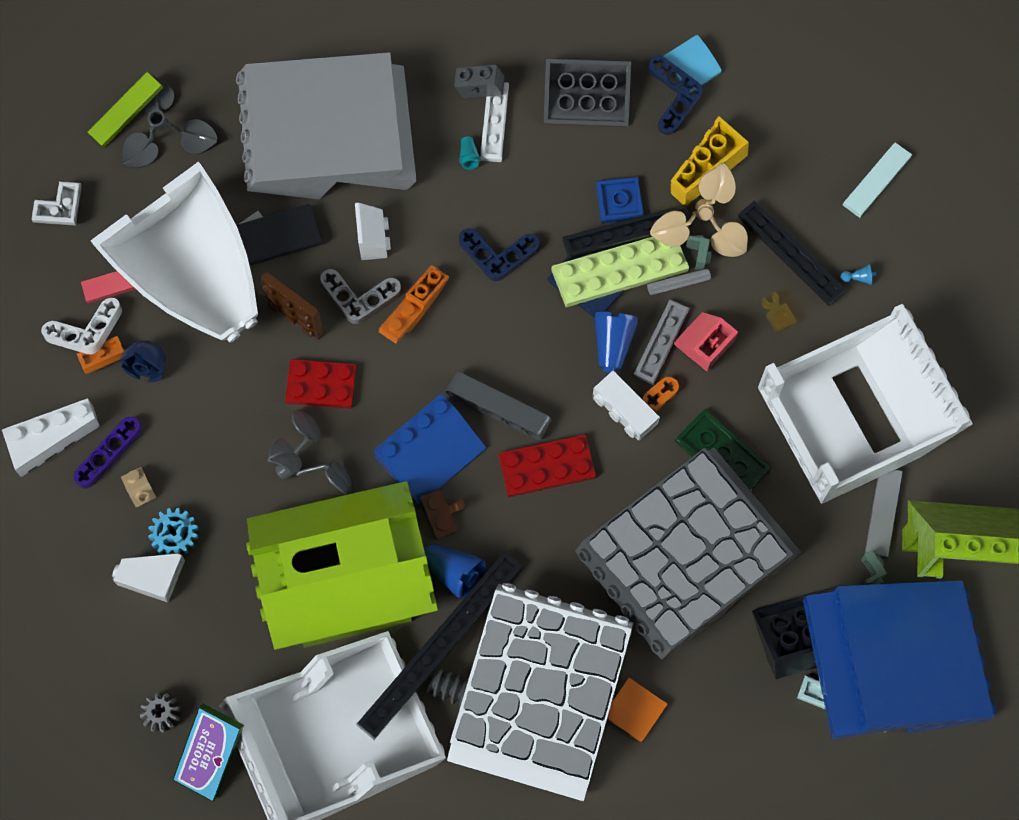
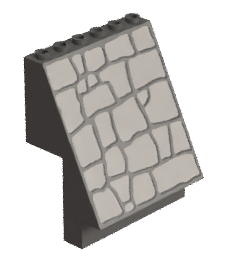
[575,448,802,660]

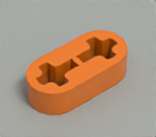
[642,377,679,412]

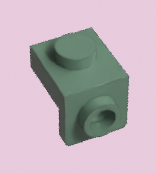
[686,235,712,271]
[861,550,887,585]

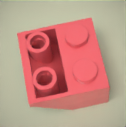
[674,312,738,372]

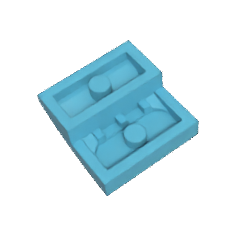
[663,35,722,94]

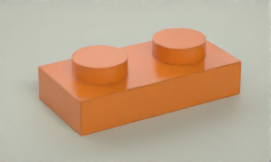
[77,336,124,374]

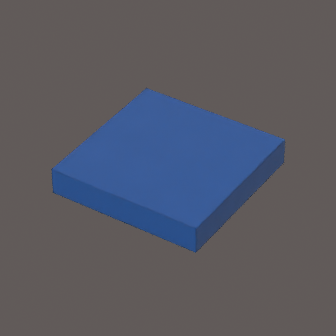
[596,177,644,224]

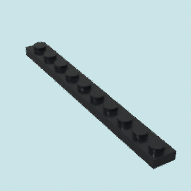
[356,551,522,740]

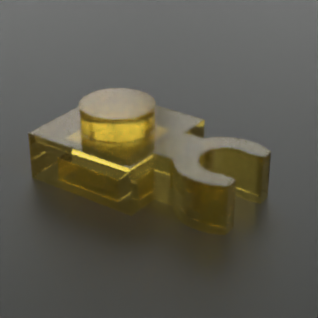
[761,292,797,333]

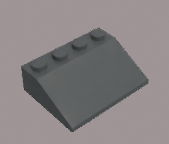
[544,59,631,126]

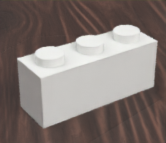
[593,371,660,441]

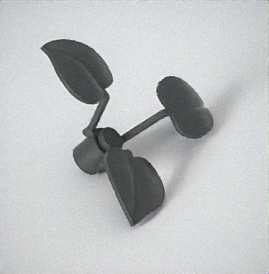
[121,75,218,168]
[267,409,353,495]

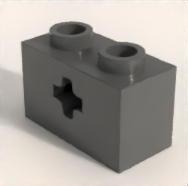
[454,64,504,99]

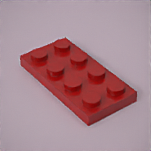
[498,434,596,498]

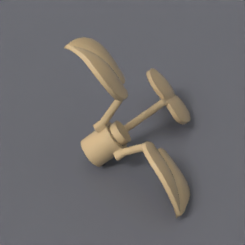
[650,162,748,257]

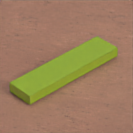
[88,72,163,148]

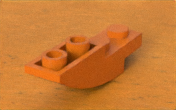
[379,265,449,344]

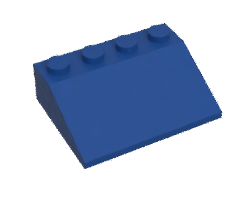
[373,393,486,506]

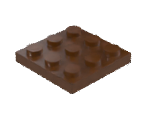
[261,272,324,340]

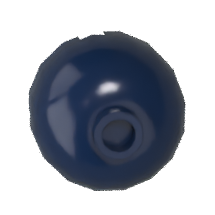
[120,340,166,382]

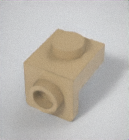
[121,467,156,507]

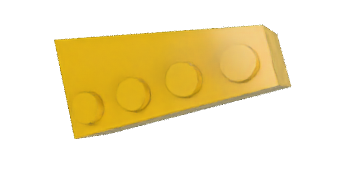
[671,116,749,206]

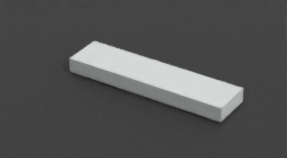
[480,82,509,162]

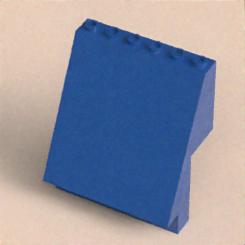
[803,581,996,740]

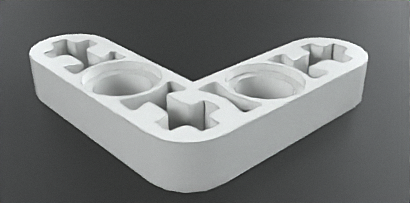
[41,298,122,354]

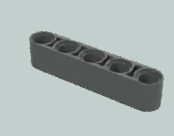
[445,372,552,440]

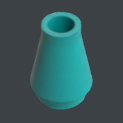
[459,136,480,170]

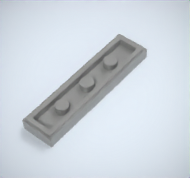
[633,300,690,385]
[864,470,902,559]

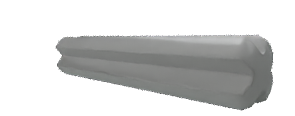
[647,269,711,295]

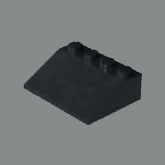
[752,587,837,679]

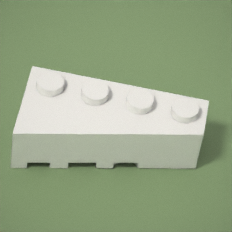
[2,398,100,477]

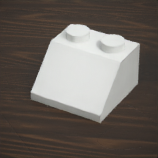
[355,203,391,260]

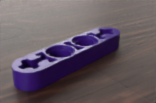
[74,416,142,488]

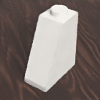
[112,554,185,602]

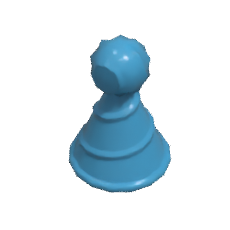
[840,264,876,285]

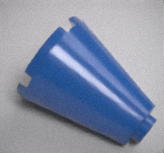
[594,312,638,373]
[424,544,487,599]

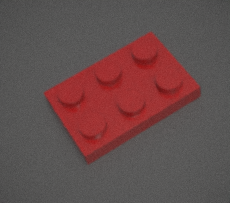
[285,359,357,409]

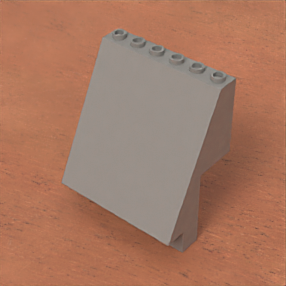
[236,52,416,199]

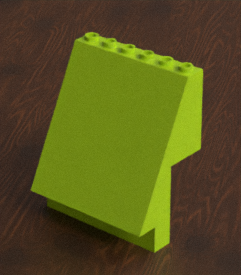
[902,500,1019,579]

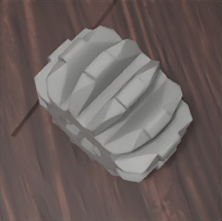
[140,693,181,733]

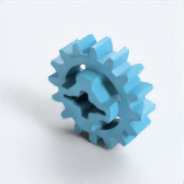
[148,508,199,555]

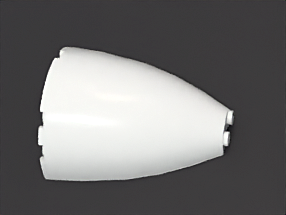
[91,162,258,343]

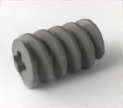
[427,668,469,707]

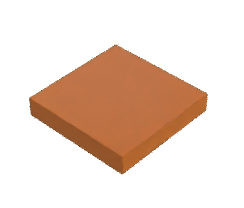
[607,678,667,743]

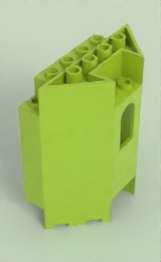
[246,481,438,650]

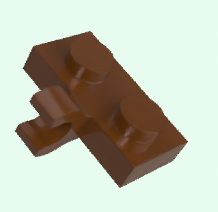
[420,489,466,540]

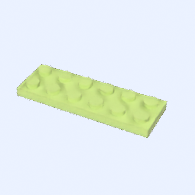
[551,237,689,307]

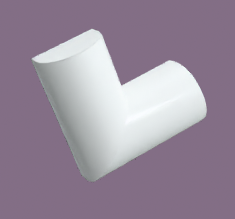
[32,182,82,226]

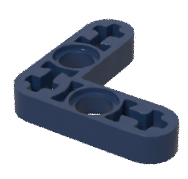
[648,55,703,135]
[459,228,540,281]

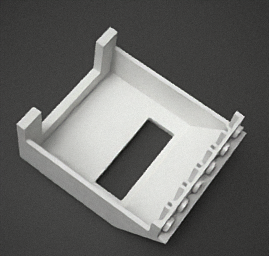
[758,304,973,504]

